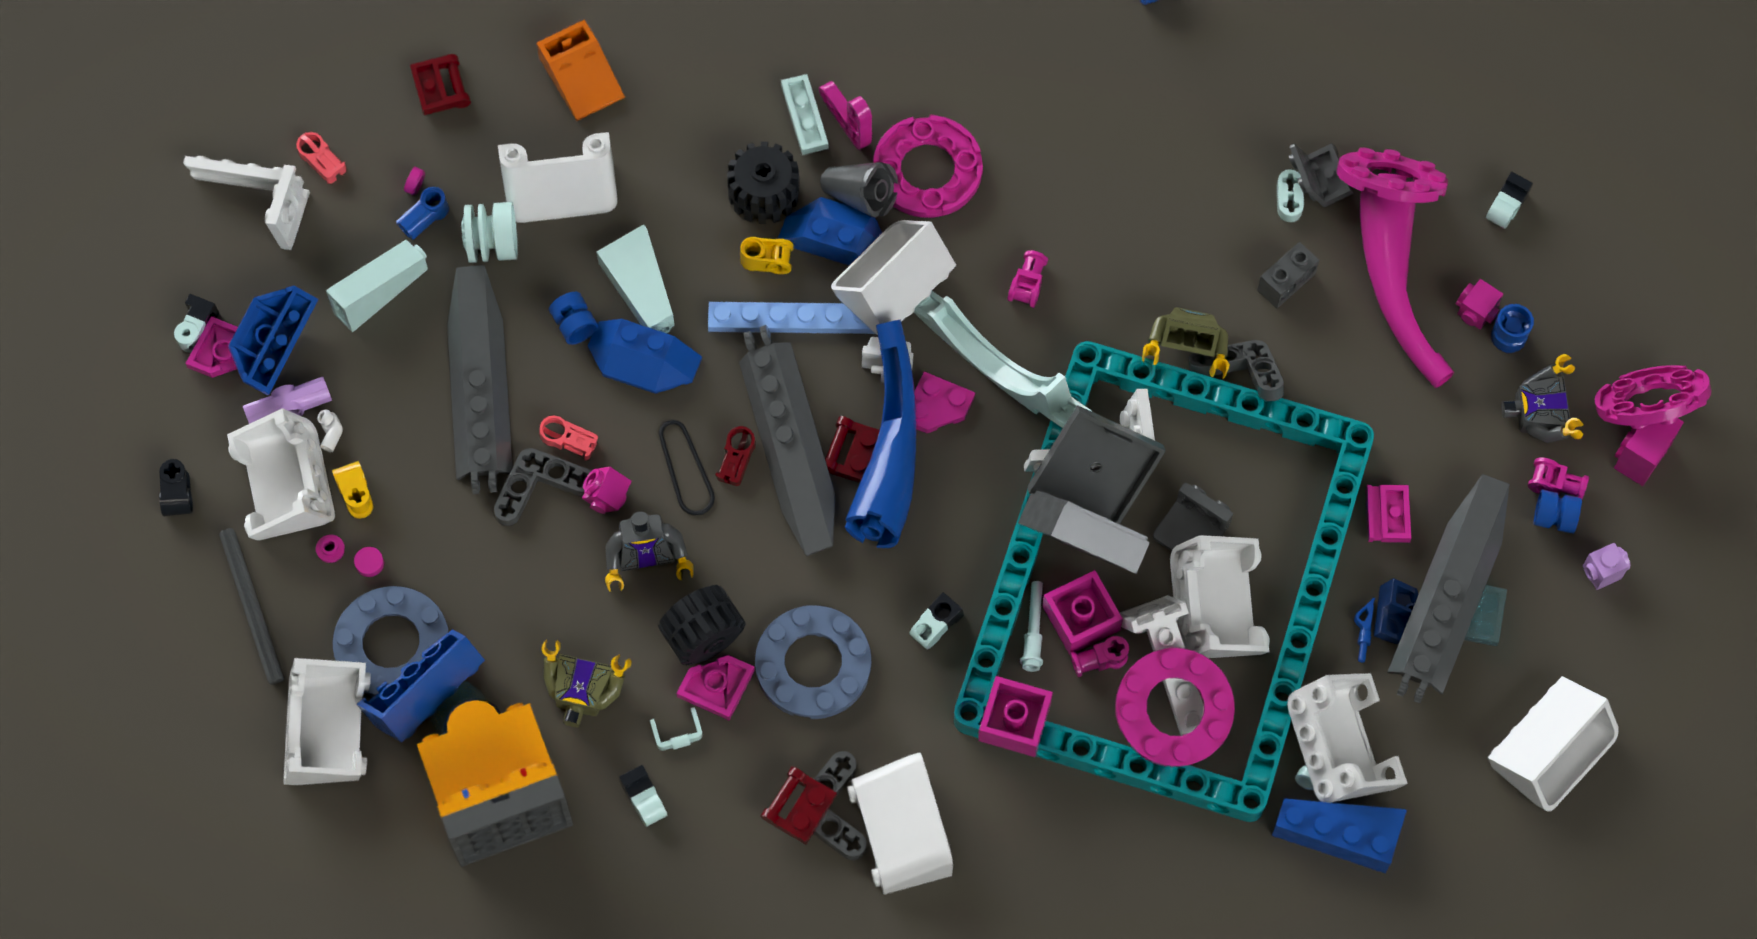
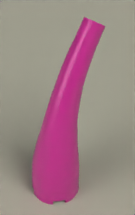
[1360,173,1454,388]

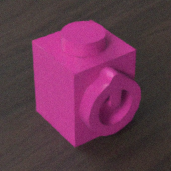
[1455,279,1503,330]
[582,467,632,514]

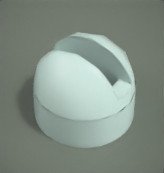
[1295,765,1314,790]

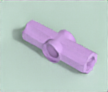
[243,376,332,424]

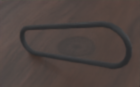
[659,420,715,515]

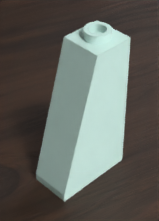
[597,224,674,334]
[326,240,428,333]

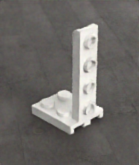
[184,156,310,250]
[1024,389,1155,473]
[1120,595,1204,736]

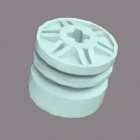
[462,202,518,263]

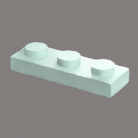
[781,74,829,155]

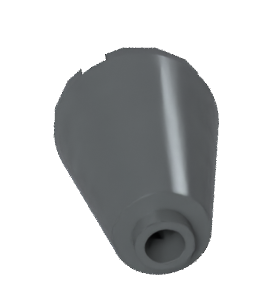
[820,162,898,217]

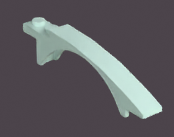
[914,291,1092,428]

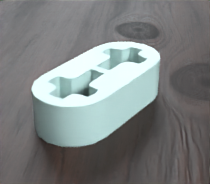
[1277,169,1304,222]

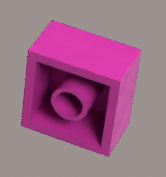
[1614,418,1684,486]
[1042,570,1123,655]
[978,676,1053,757]

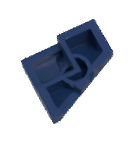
[1374,578,1419,645]

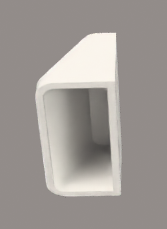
[831,220,956,335]
[1488,676,1619,811]

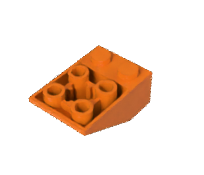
[536,19,625,121]

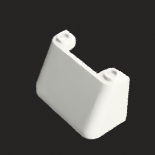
[498,132,618,223]
[227,408,335,540]
[1170,535,1270,658]
[284,658,370,785]
[847,753,953,895]

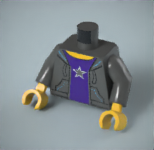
[1501,354,1584,443]
[605,512,694,592]

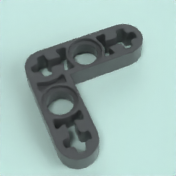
[1189,340,1284,401]
[494,448,591,526]
[794,751,866,861]

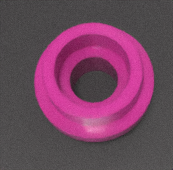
[316,535,345,563]

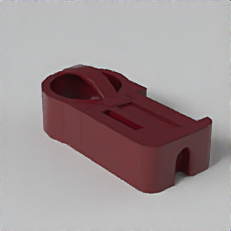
[715,426,756,486]

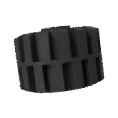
[727,142,799,224]
[658,585,746,665]

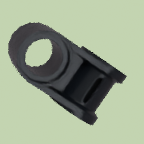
[159,459,193,517]

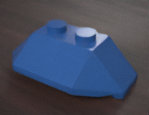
[778,197,882,266]
[228,285,319,395]
[588,319,702,394]

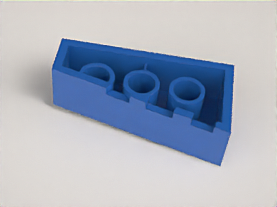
[356,629,485,743]
[1272,799,1407,874]

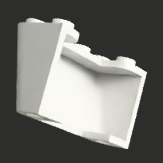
[1287,673,1407,803]

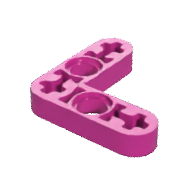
[819,81,872,150]

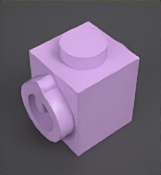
[1583,543,1630,590]

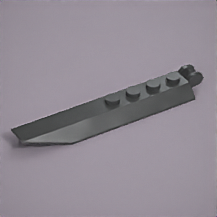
[447,265,513,494]
[739,325,835,556]
[1387,474,1510,704]

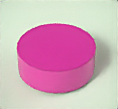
[404,167,425,196]
[354,547,384,577]

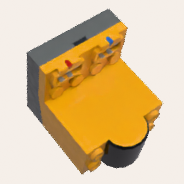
[417,698,573,867]

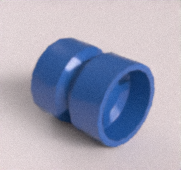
[549,291,599,345]
[1491,304,1534,353]
[1533,490,1582,534]

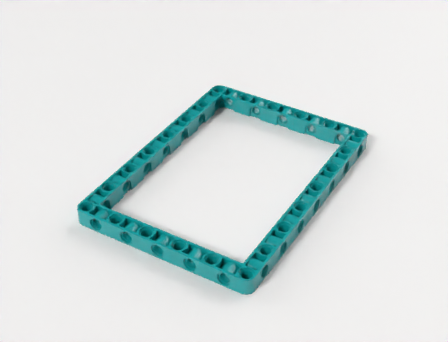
[954,341,1374,822]

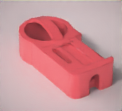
[296,132,347,184]
[539,415,598,461]

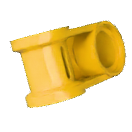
[740,237,794,274]
[332,460,373,519]

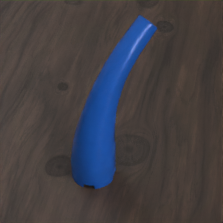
[845,319,917,548]

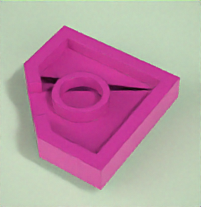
[185,316,238,378]
[915,372,976,433]
[676,655,755,721]

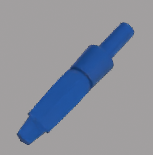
[1354,598,1376,663]

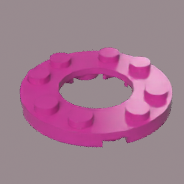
[873,115,983,218]
[1337,148,1448,203]
[1595,365,1712,429]
[1115,648,1234,767]

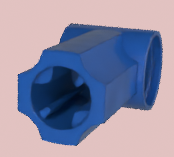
[396,187,449,240]

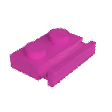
[1366,485,1411,543]

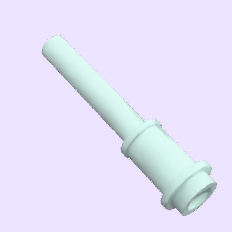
[1020,581,1043,672]

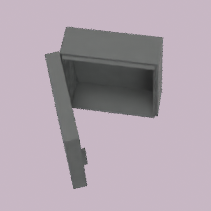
[1018,405,1166,574]

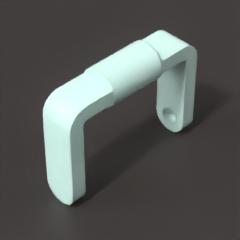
[650,707,702,751]

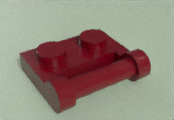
[410,54,471,116]
[825,416,880,483]
[760,766,837,845]

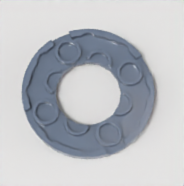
[333,586,449,697]
[755,606,871,719]

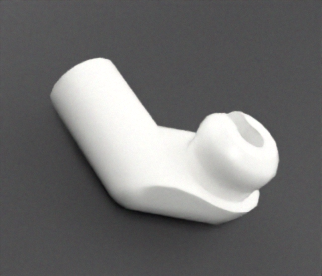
[317,409,343,452]

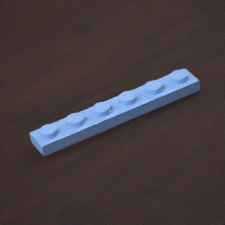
[708,302,875,334]

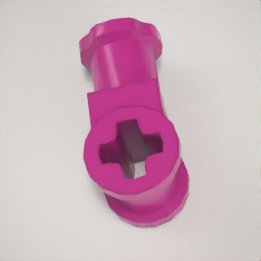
[1007,250,1048,308]
[1528,458,1589,499]
[1070,636,1129,677]

